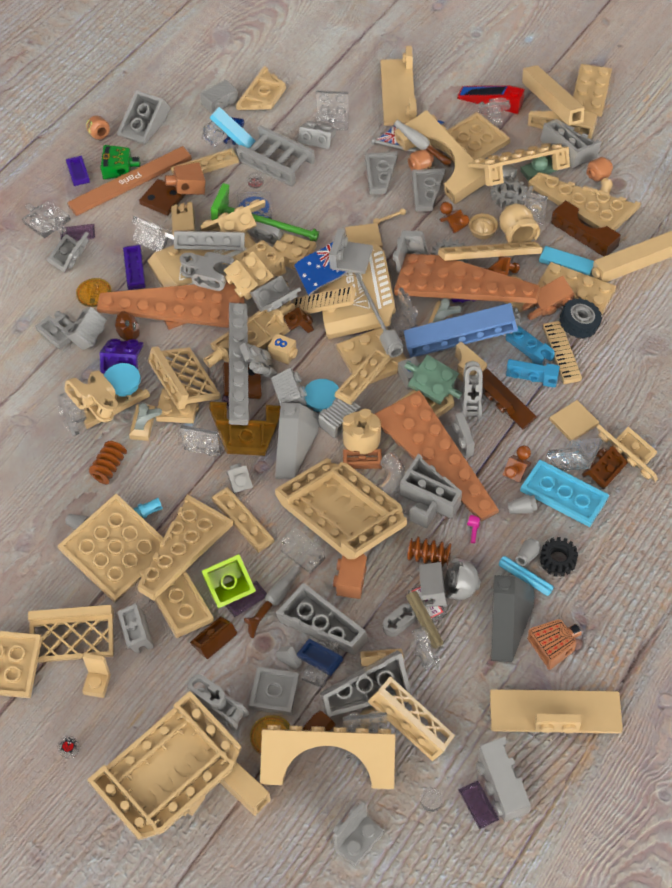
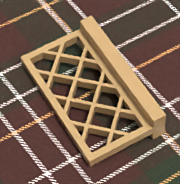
[148,346,221,410]
[28,605,114,663]

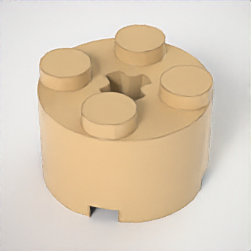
[342,409,381,454]

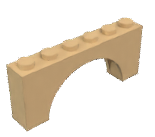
[395,110,486,204]
[260,725,395,789]

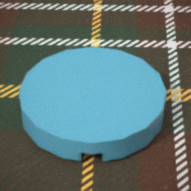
[104,363,141,397]
[305,379,339,412]

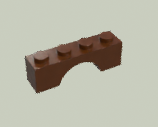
[551,200,621,257]

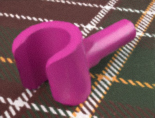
[467,515,480,544]

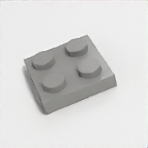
[249,667,299,716]

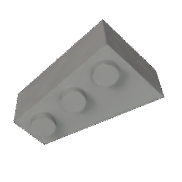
[540,119,602,168]
[476,737,531,822]

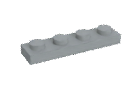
[174,231,245,250]

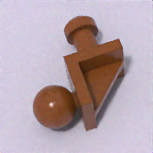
[440,202,469,233]
[484,257,520,275]
[502,445,532,483]

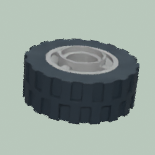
[559,298,602,339]

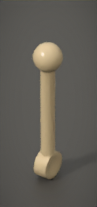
[373,208,406,225]

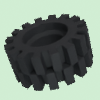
[540,537,578,577]

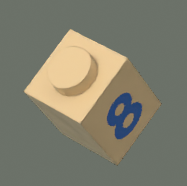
[268,333,298,365]

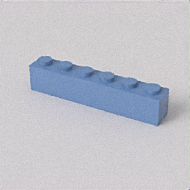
[404,303,518,358]

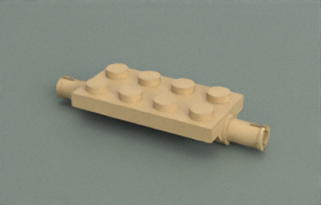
[203,301,296,368]

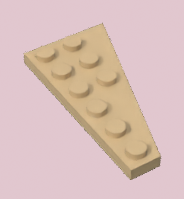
[528,172,641,231]
[138,494,233,601]

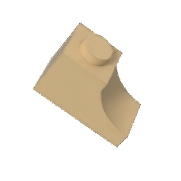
[455,342,487,382]

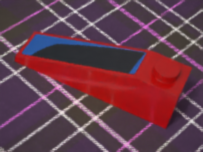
[457,85,525,114]

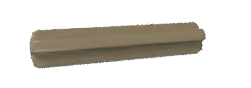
[406,591,444,649]

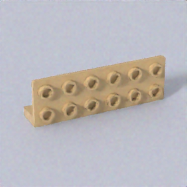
[380,46,417,126]
[468,143,570,186]

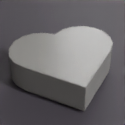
[276,646,302,669]

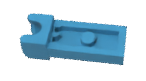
[506,326,555,365]
[506,359,560,388]

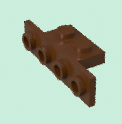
[482,368,537,430]

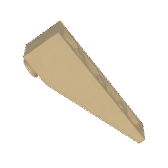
[528,111,598,139]

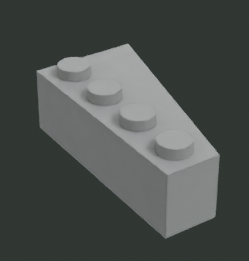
[276,583,368,656]
[320,650,412,717]

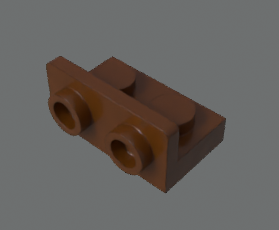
[581,445,628,489]

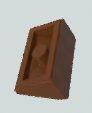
[190,616,237,659]

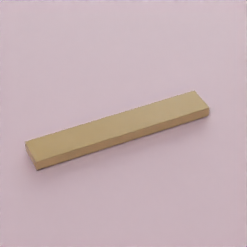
[438,241,543,261]

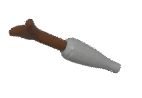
[394,119,452,167]
[244,566,300,638]

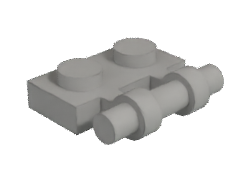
[36,311,75,349]
[239,342,277,378]

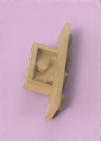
[200,199,266,232]
[597,425,658,482]

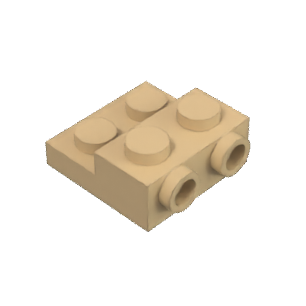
[272,233,316,269]
[223,251,275,301]

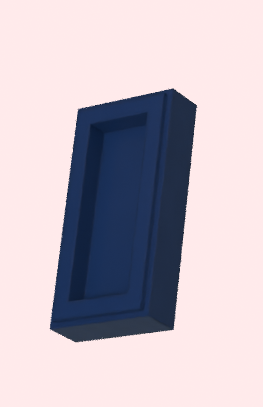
[297,638,344,676]

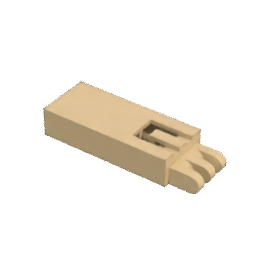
[171,202,196,237]

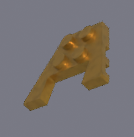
[209,401,281,456]

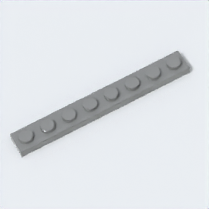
[229,303,249,425]

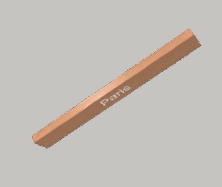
[67,146,192,216]

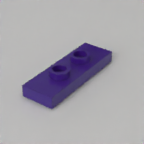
[123,245,146,290]

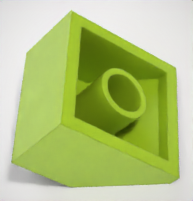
[201,554,256,609]

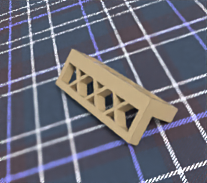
[368,676,455,761]

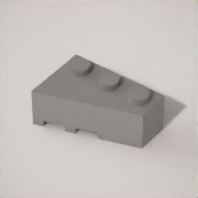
[400,453,462,519]

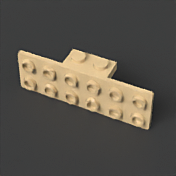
[490,689,623,733]

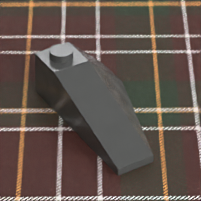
[491,575,534,662]

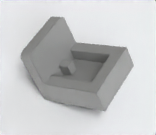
[226,463,253,493]

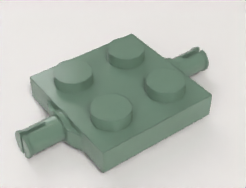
[404,355,463,405]

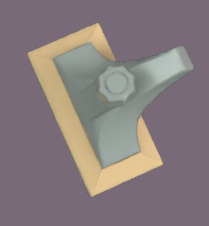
[428,298,463,324]
[129,403,162,441]

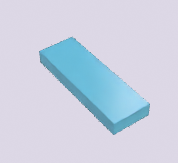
[210,107,256,148]
[539,246,594,276]

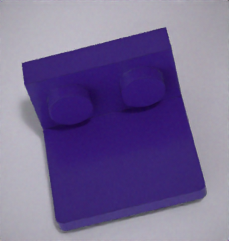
[100,338,144,374]

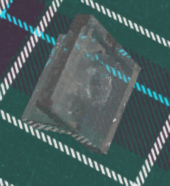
[132,216,174,252]

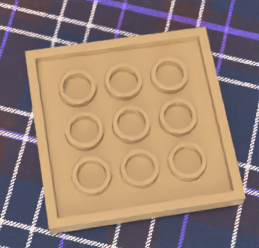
[58,494,163,603]

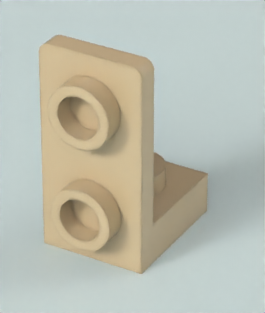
[82,653,111,698]

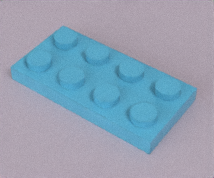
[520,460,609,527]

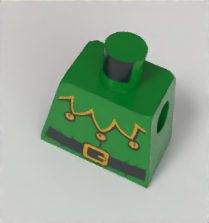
[101,145,140,180]

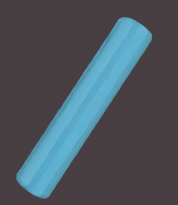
[499,556,554,596]

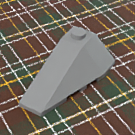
[275,403,319,479]

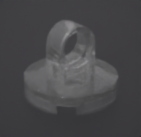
[477,98,510,128]

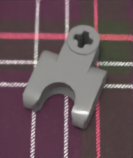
[180,252,235,291]
[462,361,483,419]
[187,674,249,731]

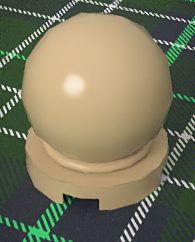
[499,203,540,243]

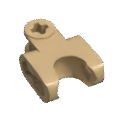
[65,370,118,422]

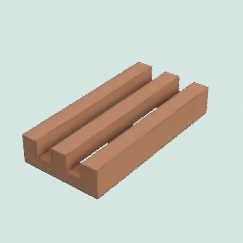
[343,449,382,469]

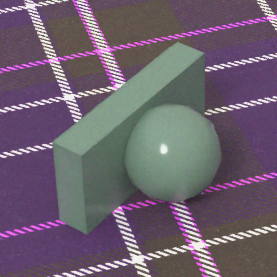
[520,156,558,181]

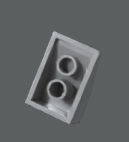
[117,90,171,144]

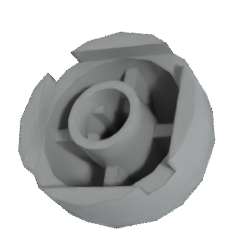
[445,558,481,600]

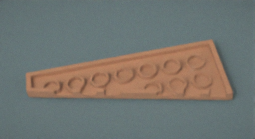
[97,281,245,328]
[375,390,499,522]

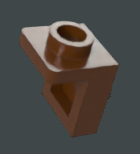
[284,307,314,333]

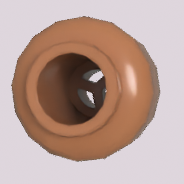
[86,115,110,140]
[408,149,434,170]
[586,157,613,182]

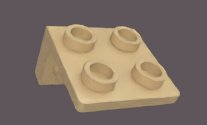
[236,240,286,278]

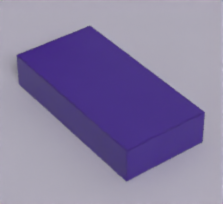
[66,155,90,186]

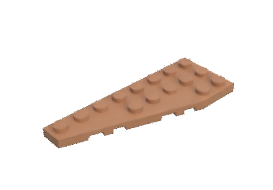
[394,254,540,303]

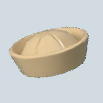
[468,213,498,239]

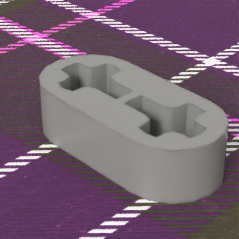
[249,222,283,244]
[383,603,417,637]

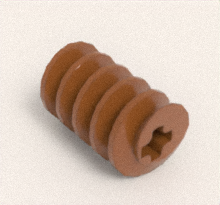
[89,441,127,485]
[407,536,452,567]

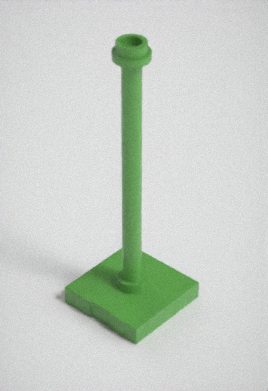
[211,183,319,241]

